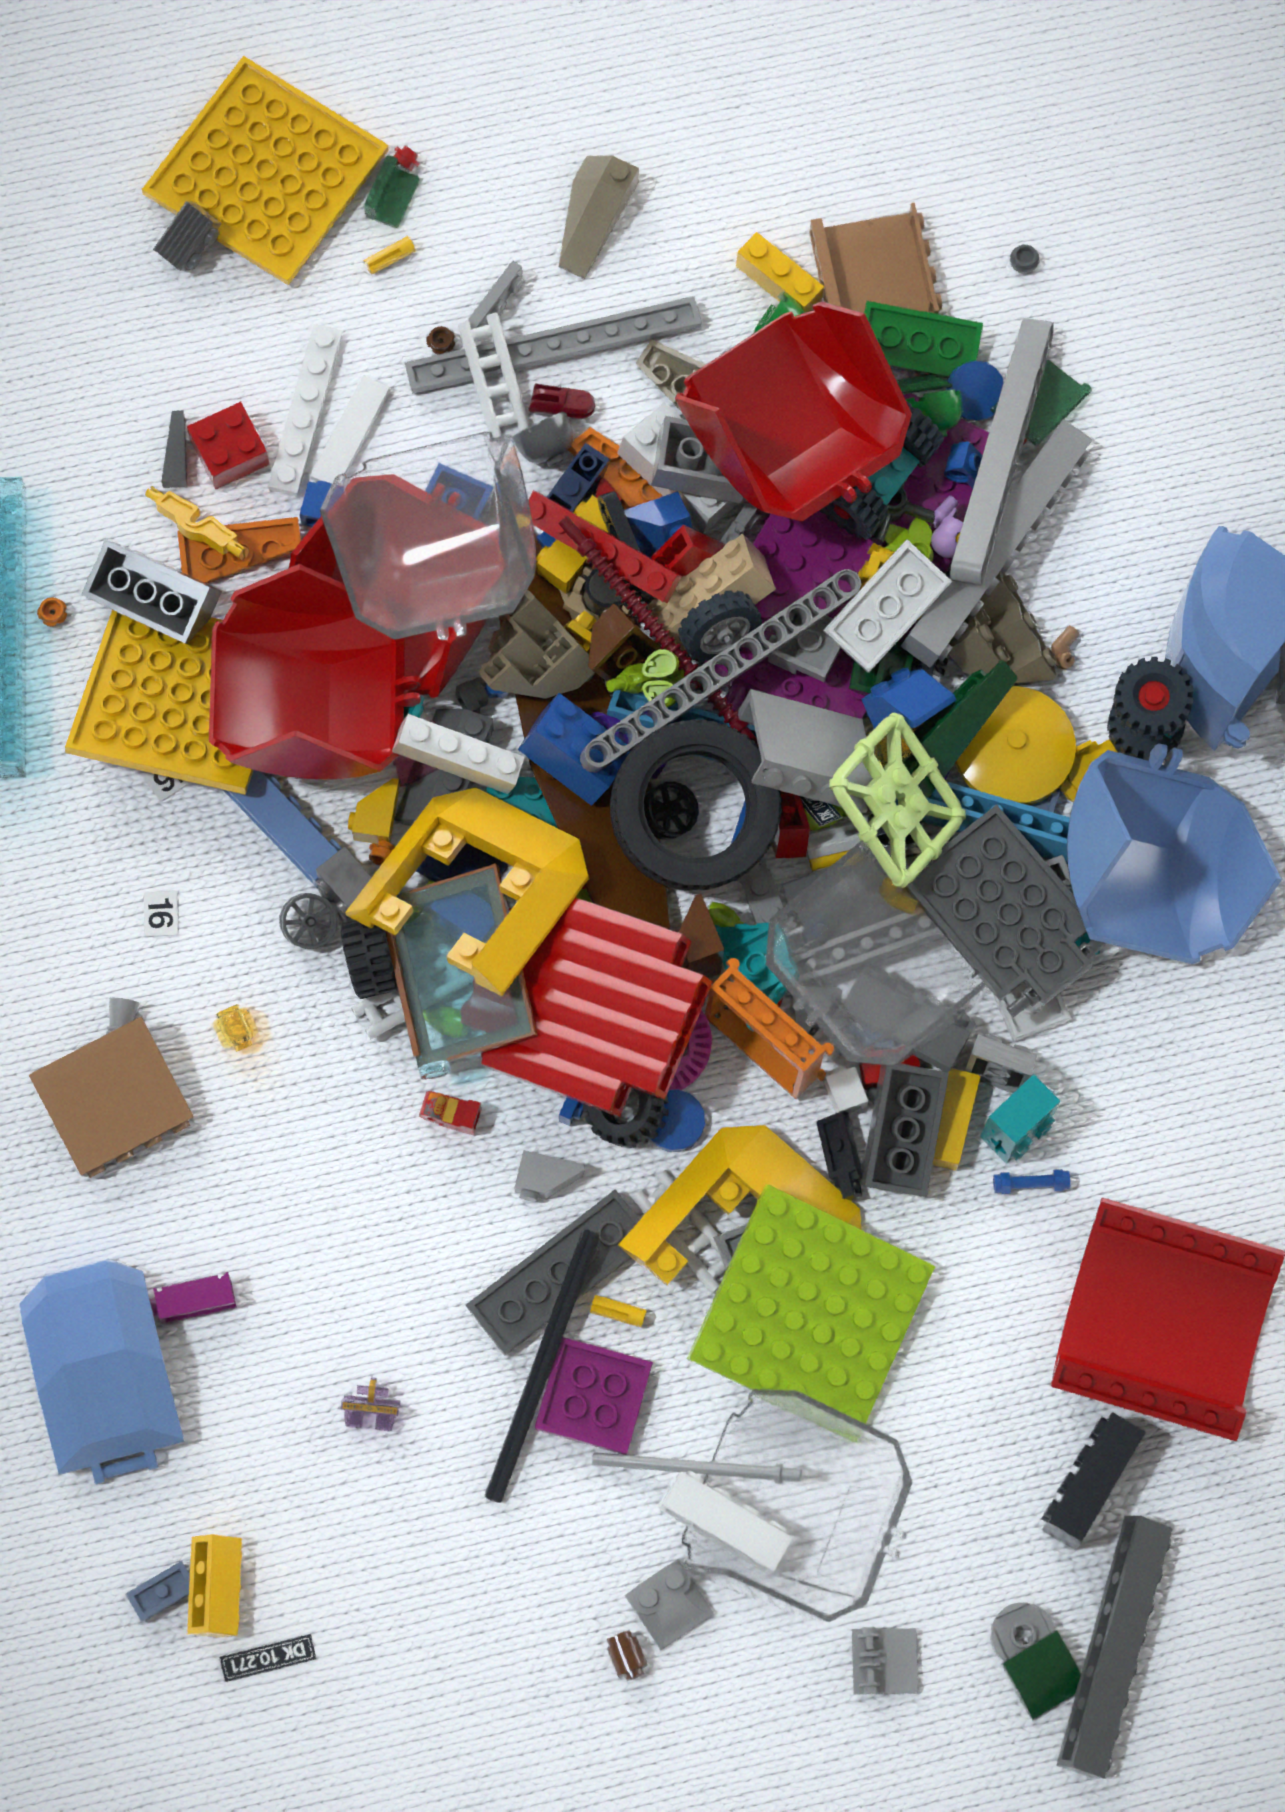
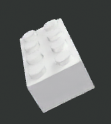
[617,402,744,534]

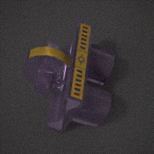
[341,1377,401,1431]

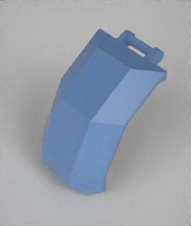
[19,1258,184,1484]

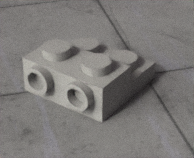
[768,613,841,682]

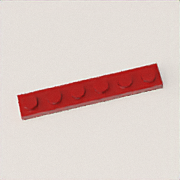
[519,490,682,603]

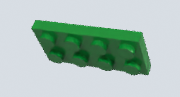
[864,300,984,379]

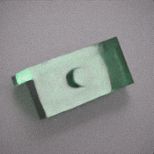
[364,155,420,229]

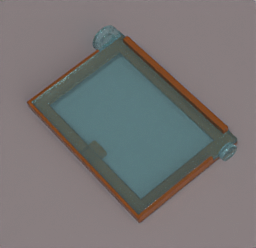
[385,864,538,1079]

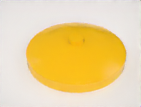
[955,686,1076,805]

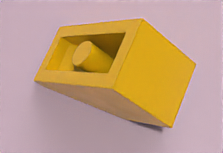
[348,778,400,844]

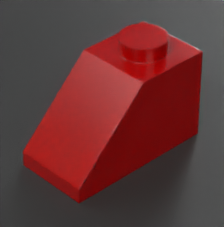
[772,791,810,859]

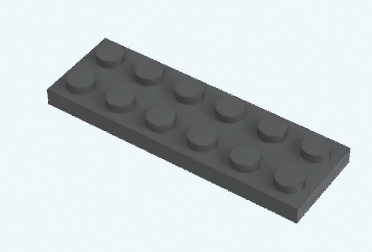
[466,1189,640,1356]

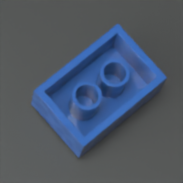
[518,693,631,806]

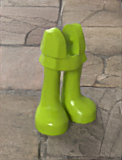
[642,650,692,708]

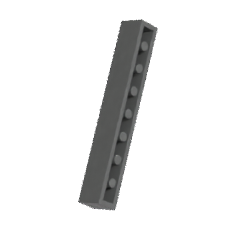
[1056,1516,1173,1779]

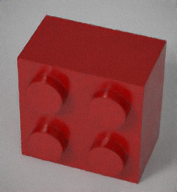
[186,401,270,490]

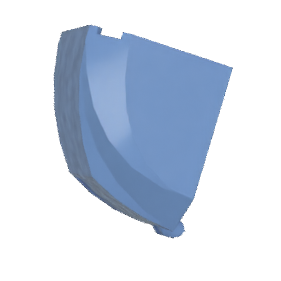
[1165,526,1285,751]
[1066,744,1282,964]

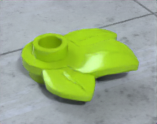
[884,518,934,562]

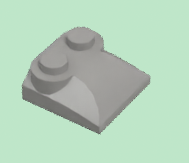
[625,1559,714,1650]

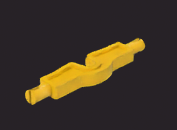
[145,486,249,560]

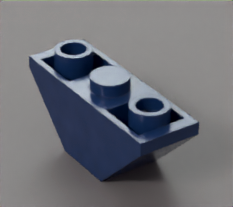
[547,443,611,512]

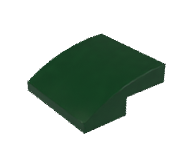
[848,641,913,696]
[1000,1630,1081,1720]

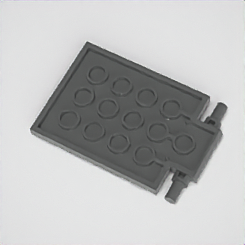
[905,805,1107,1017]

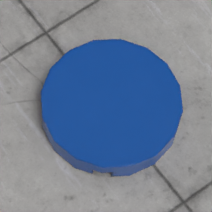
[946,361,1004,421]
[648,1089,705,1152]

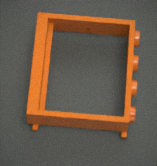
[705,958,834,1100]

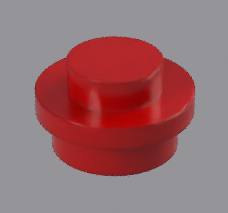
[392,145,420,172]

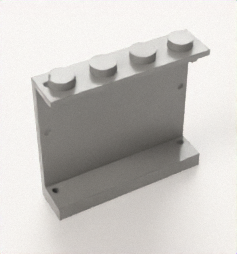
[738,689,873,813]

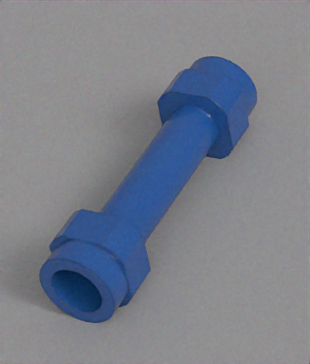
[993,1169,1071,1195]

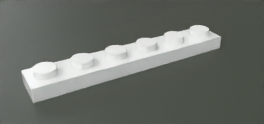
[268,323,343,497]

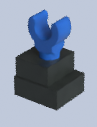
[455,677,509,714]

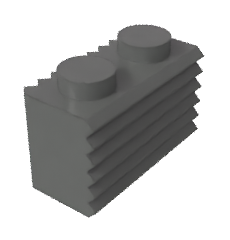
[153,201,222,272]

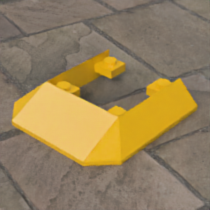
[345,788,589,996]
[618,1125,862,1286]

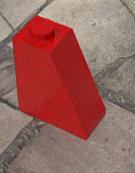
[651,525,725,577]

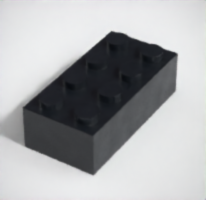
[1041,1412,1146,1550]

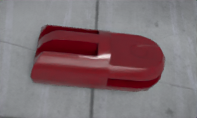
[528,383,595,419]

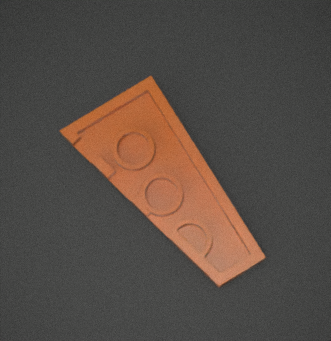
[568,427,662,510]
[177,517,301,584]

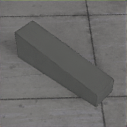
[161,410,187,488]

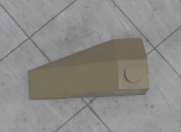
[558,155,639,280]
[636,339,706,412]

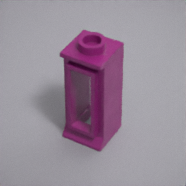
[149,1272,237,1324]

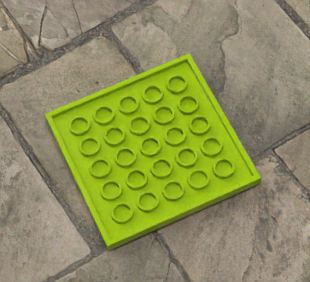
[687,1184,935,1440]

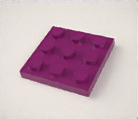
[534,1337,653,1455]

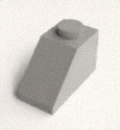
[514,1150,585,1202]

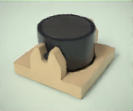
[563,563,633,621]

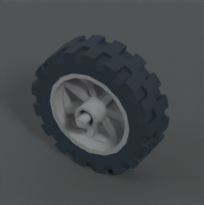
[678,590,762,663]

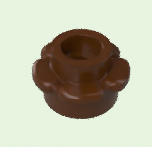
[426,326,455,355]

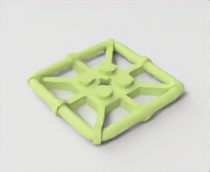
[829,713,966,888]

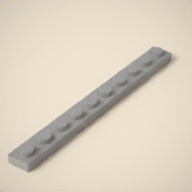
[405,296,702,394]

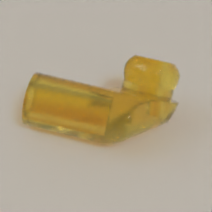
[878,877,918,915]

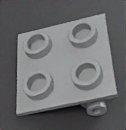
[852,1627,918,1695]

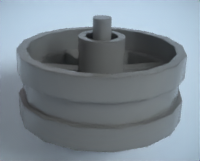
[279,893,337,949]

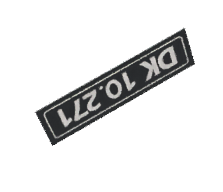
[800,796,843,826]
[219,1634,317,1682]

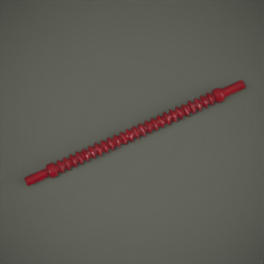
[558,516,759,747]

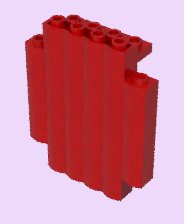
[461,897,712,1117]

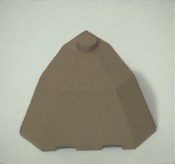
[479,586,595,698]

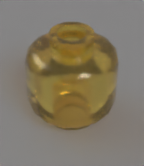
[212,1004,258,1052]

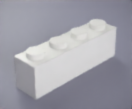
[392,714,525,794]
[657,1471,793,1575]

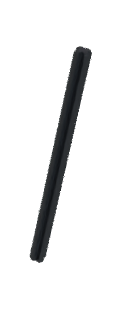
[484,1229,600,1503]

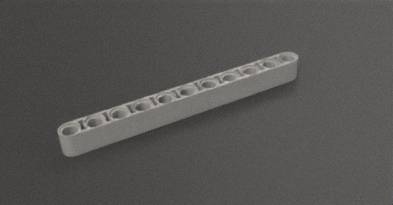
[950,318,1054,585]
[580,569,861,772]

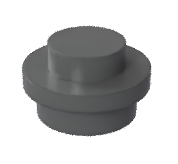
[1009,244,1039,274]

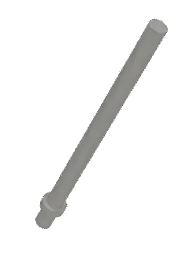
[592,1452,802,1484]

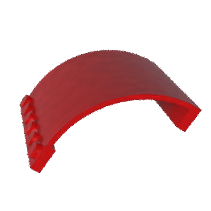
[1050,1197,1285,1442]

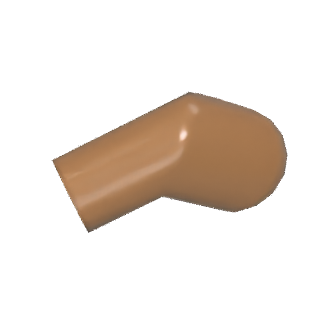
[1051,625,1080,670]

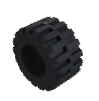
[340,920,398,999]
[583,1088,669,1148]

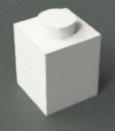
[824,1066,868,1114]

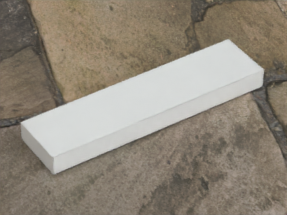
[310,375,390,488]

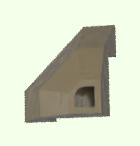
[948,571,1057,683]

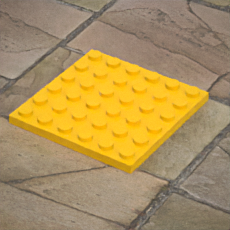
[141,55,389,285]
[65,610,253,795]

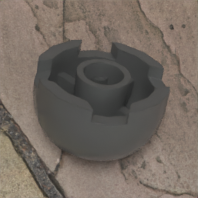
[512,412,573,467]

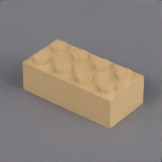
[647,534,775,655]

